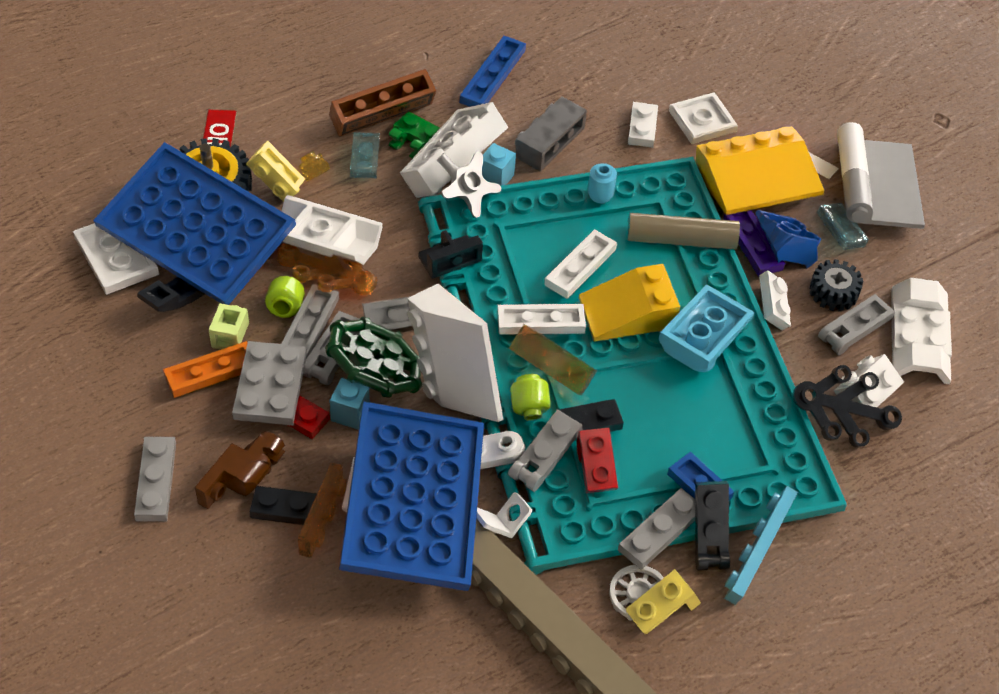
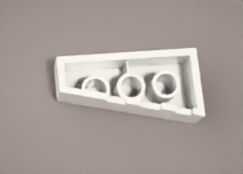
[400,102,508,198]

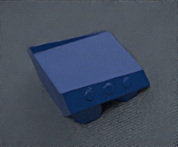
[755,210,821,269]

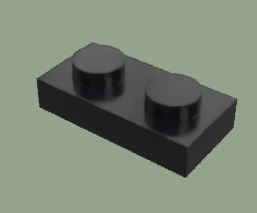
[558,399,624,432]
[249,486,318,526]

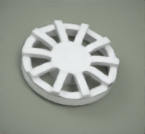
[609,565,664,621]

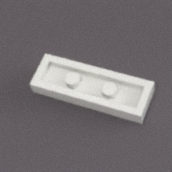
[545,229,617,299]
[497,304,586,334]

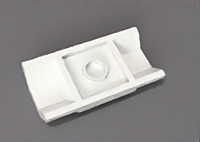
[282,195,383,265]
[891,278,952,384]

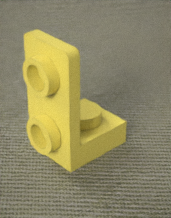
[626,569,701,634]

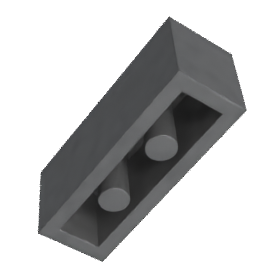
[515,96,587,172]

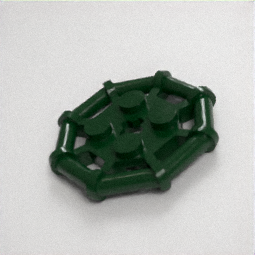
[325,317,422,398]

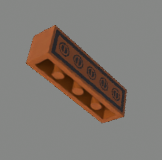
[329,69,436,137]

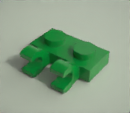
[388,111,440,159]

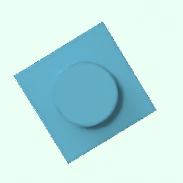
[482,143,516,186]
[330,378,370,430]

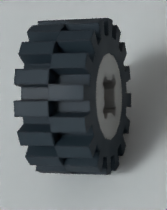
[809,259,863,312]

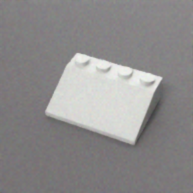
[407,284,503,422]

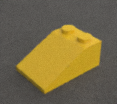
[579,264,680,342]

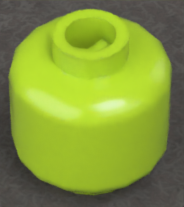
[265,276,305,318]
[510,374,551,420]

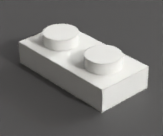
[628,102,658,148]
[759,270,791,331]

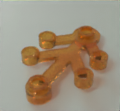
[277,243,378,295]

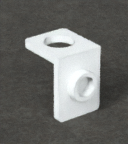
[476,492,532,538]

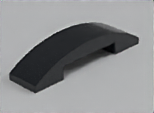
[137,277,205,312]

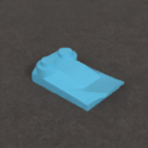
[658,284,755,372]

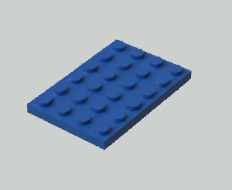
[93,142,296,305]
[339,401,484,591]

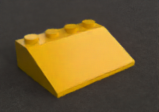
[695,126,824,215]

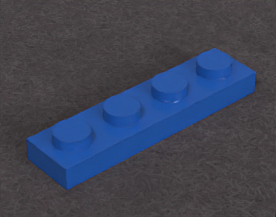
[459,36,526,107]

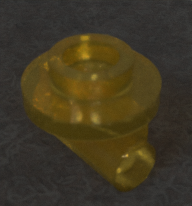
[298,151,330,182]

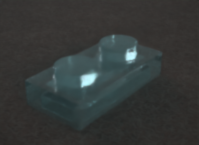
[350,132,380,179]
[816,203,869,250]

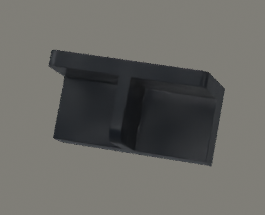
[418,230,483,279]

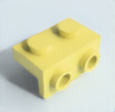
[246,141,305,202]

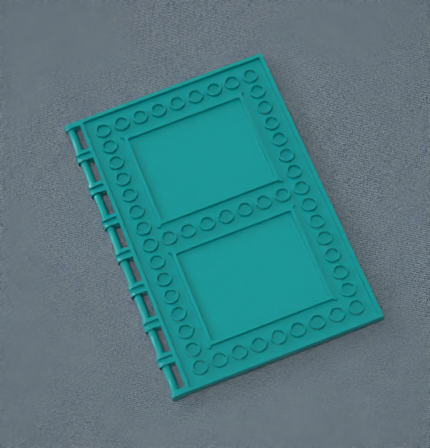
[418,157,847,575]

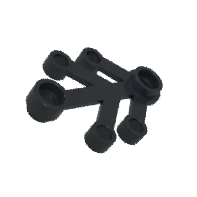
[793,365,902,448]

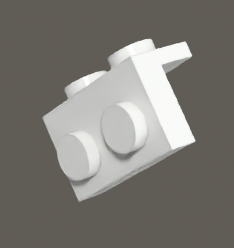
[834,354,904,407]

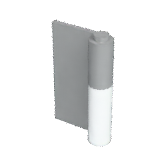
[837,122,925,229]

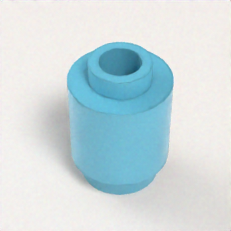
[588,163,617,203]

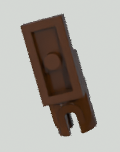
[195,431,286,509]

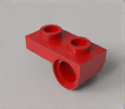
[576,428,618,493]

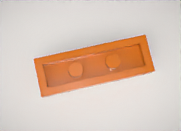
[163,341,248,398]

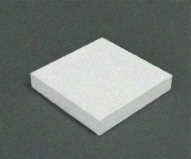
[669,93,738,144]

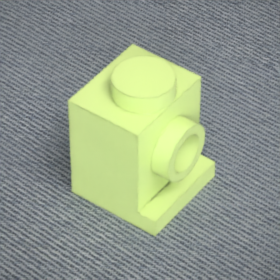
[209,303,249,349]

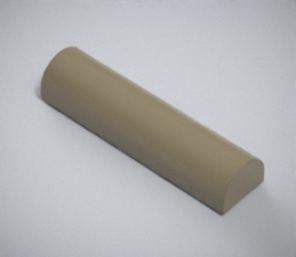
[628,213,740,249]

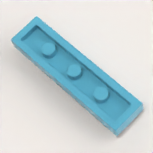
[724,486,798,605]

